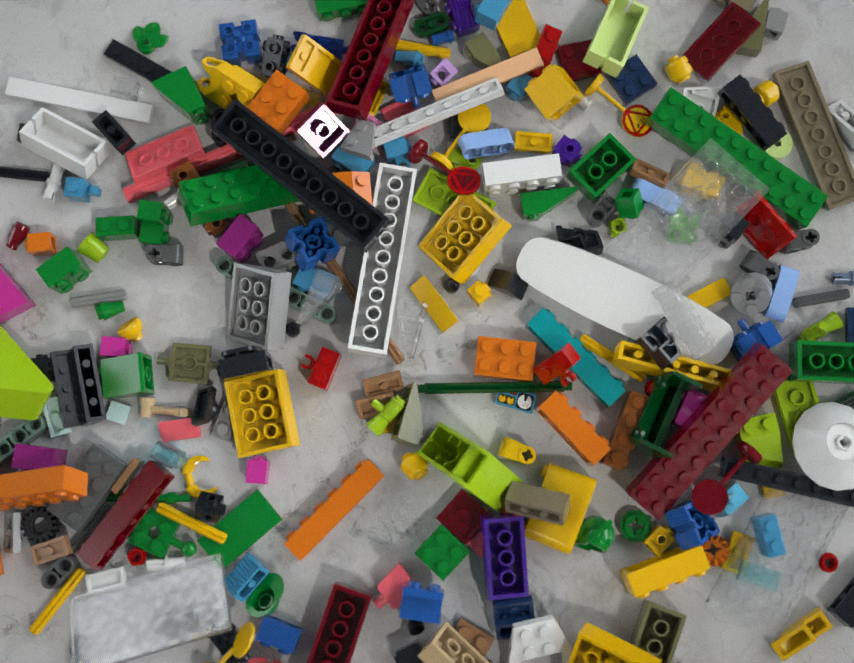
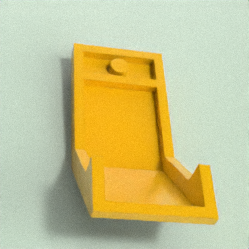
[285,34,390,117]

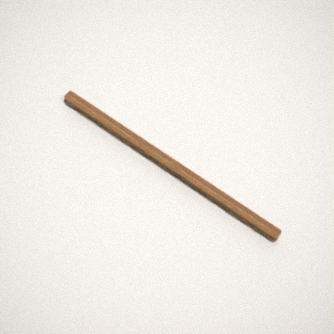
[284,203,405,365]

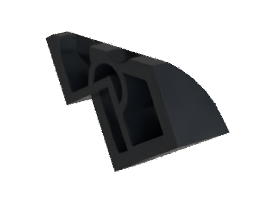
[556,225,604,255]
[636,316,682,370]

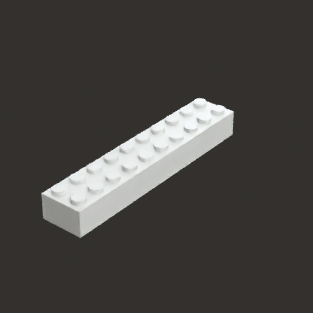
[348,163,417,358]

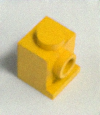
[466,280,493,308]
[642,525,675,557]

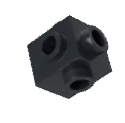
[195,491,226,523]

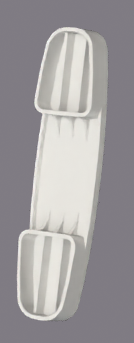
[516,237,734,365]

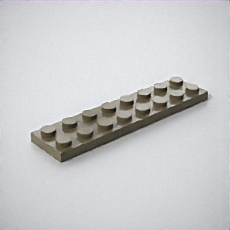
[772,60,854,211]

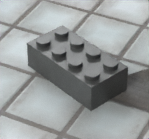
[46,443,128,532]

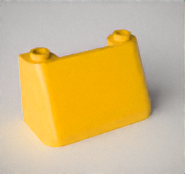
[524,462,597,555]

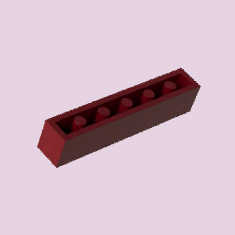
[76,460,175,570]

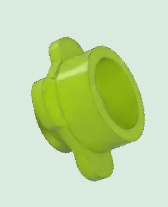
[607,217,628,238]

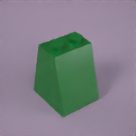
[152,66,212,125]
[98,352,155,400]

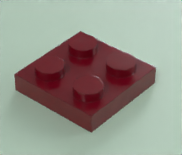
[557,39,602,82]
[436,489,490,545]

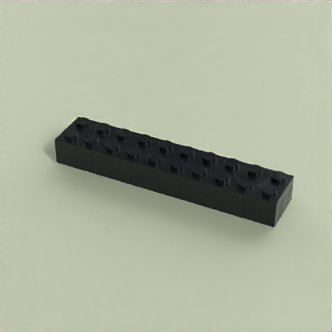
[211,99,391,253]

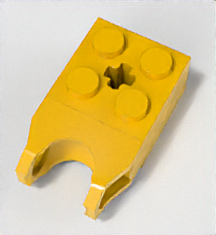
[196,56,265,110]

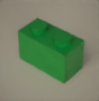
[95,215,140,241]

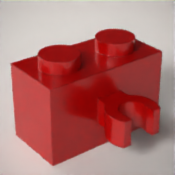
[533,342,581,387]
[301,347,342,391]

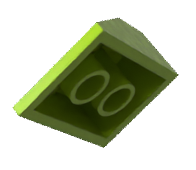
[734,412,784,470]

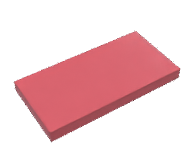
[124,124,205,184]

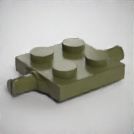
[157,342,219,385]

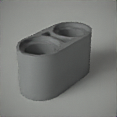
[41,555,79,590]

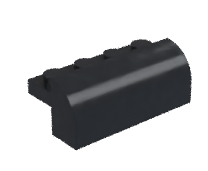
[49,343,107,429]

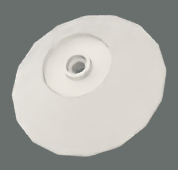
[792,402,854,491]

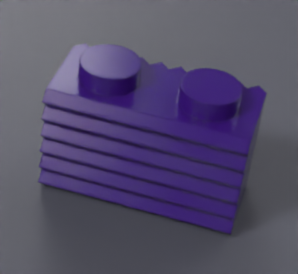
[444,0,480,37]

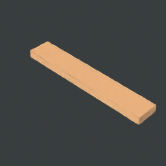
[432,47,544,102]

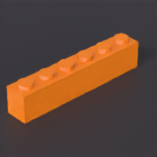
[284,459,385,561]

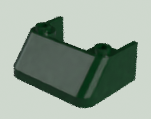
[630,371,703,458]

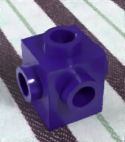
[552,134,583,167]

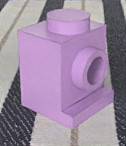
[429,57,458,88]

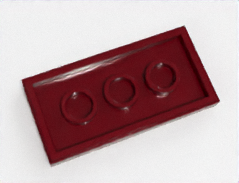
[681,1,761,82]

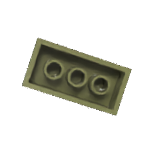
[629,599,687,663]

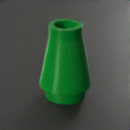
[95,300,126,321]

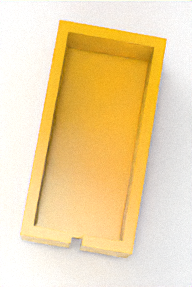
[619,545,711,599]

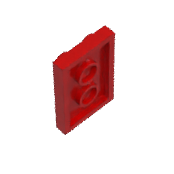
[736,193,797,259]

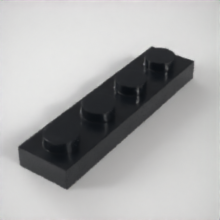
[103,39,172,83]

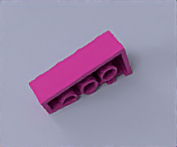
[0,263,36,323]

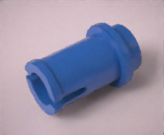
[431,29,455,46]

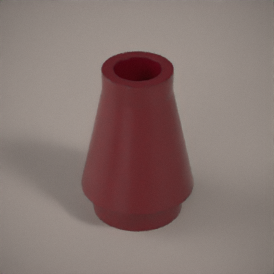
[6,221,31,251]

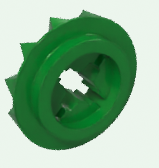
[619,510,651,542]

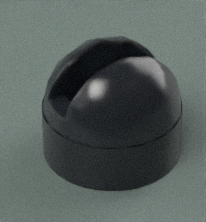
[444,278,460,294]
[285,322,301,338]
[408,620,425,635]

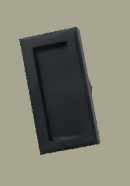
[191,386,220,427]

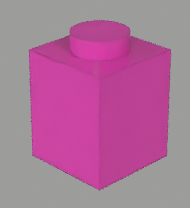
[100,336,132,358]
[246,456,270,484]

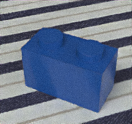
[256,615,304,655]

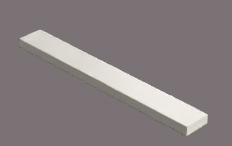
[5,77,154,125]
[373,77,505,148]

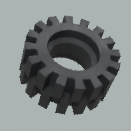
[20,507,61,543]

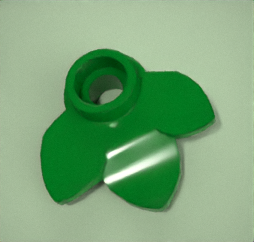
[132,22,169,54]

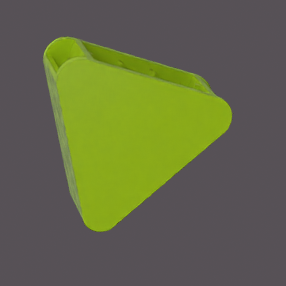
[0,326,53,420]
[417,421,523,514]

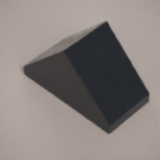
[487,268,529,301]

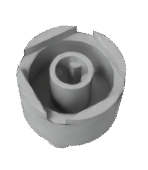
[730,272,772,316]

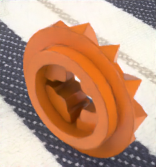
[702,535,730,567]

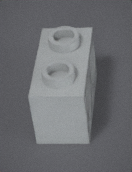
[255,241,298,270]

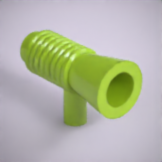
[797,311,843,341]
[366,395,406,437]

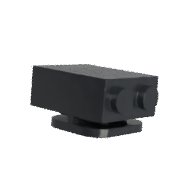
[217,346,273,381]

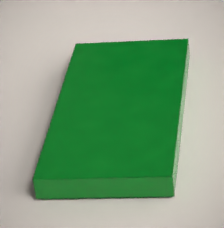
[197,489,283,571]

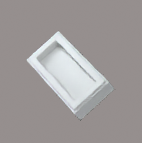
[84,566,128,595]

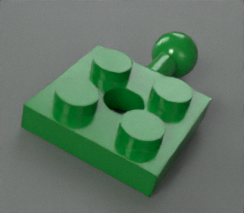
[128,508,197,559]

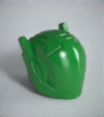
[574,516,615,553]

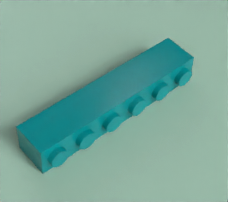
[525,308,626,408]

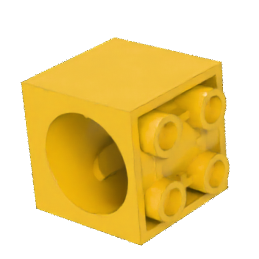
[524,64,585,121]

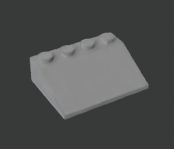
[227,262,292,351]

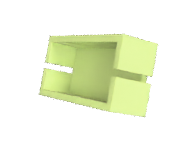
[583,0,649,78]

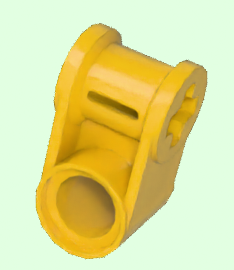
[497,436,536,464]

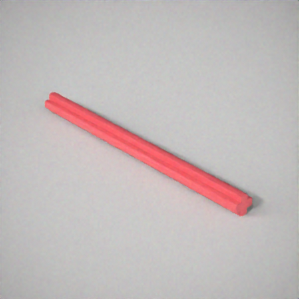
[122,102,337,203]

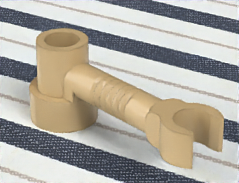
[139,397,190,417]

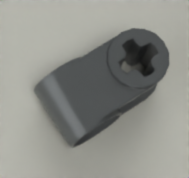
[587,191,617,228]
[782,229,820,254]
[145,244,184,266]
[739,250,779,282]

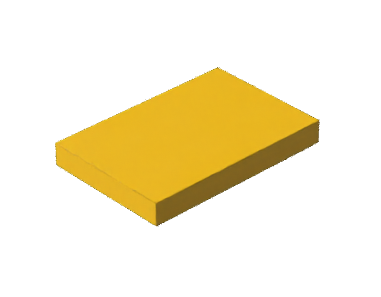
[496,0,540,58]

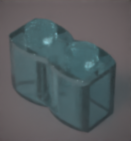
[150,440,187,469]

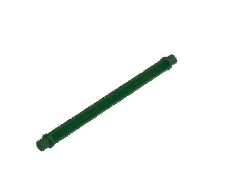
[417,381,572,394]

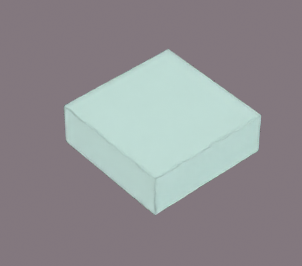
[106,400,131,425]

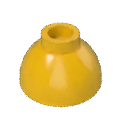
[117,317,143,343]

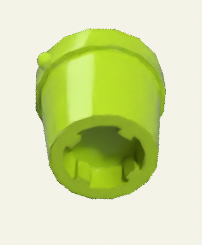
[77,232,110,263]

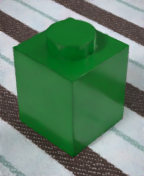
[615,188,644,219]

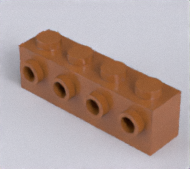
[170,160,233,237]
[600,390,649,471]

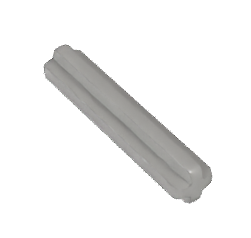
[70,290,127,308]

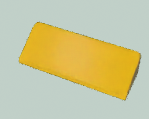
[409,275,458,333]

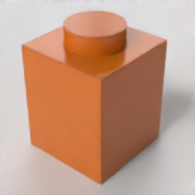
[25,232,57,256]

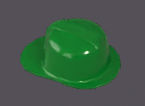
[245,573,284,618]

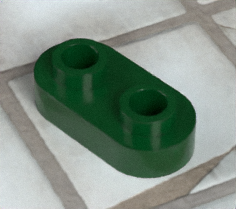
[413,12,449,39]

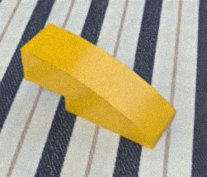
[770,606,833,661]

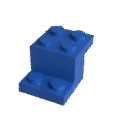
[399,580,444,624]

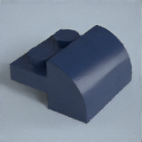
[492,595,535,640]

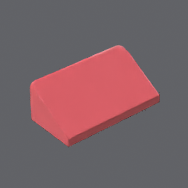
[158,418,201,442]

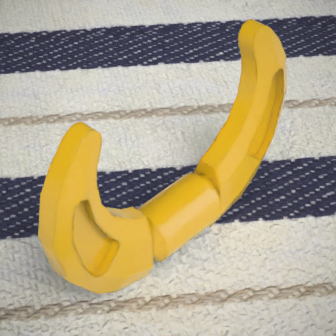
[182,455,217,498]

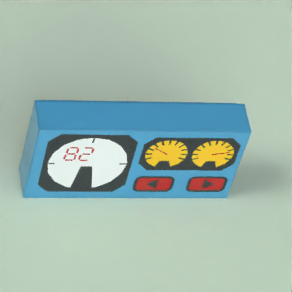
[495,392,537,414]

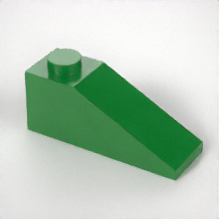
[519,186,578,222]

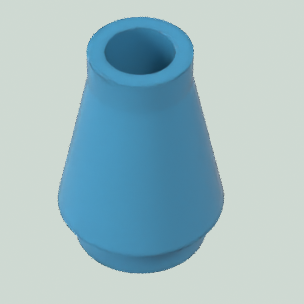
[395,51,424,67]

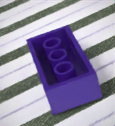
[480,513,529,600]

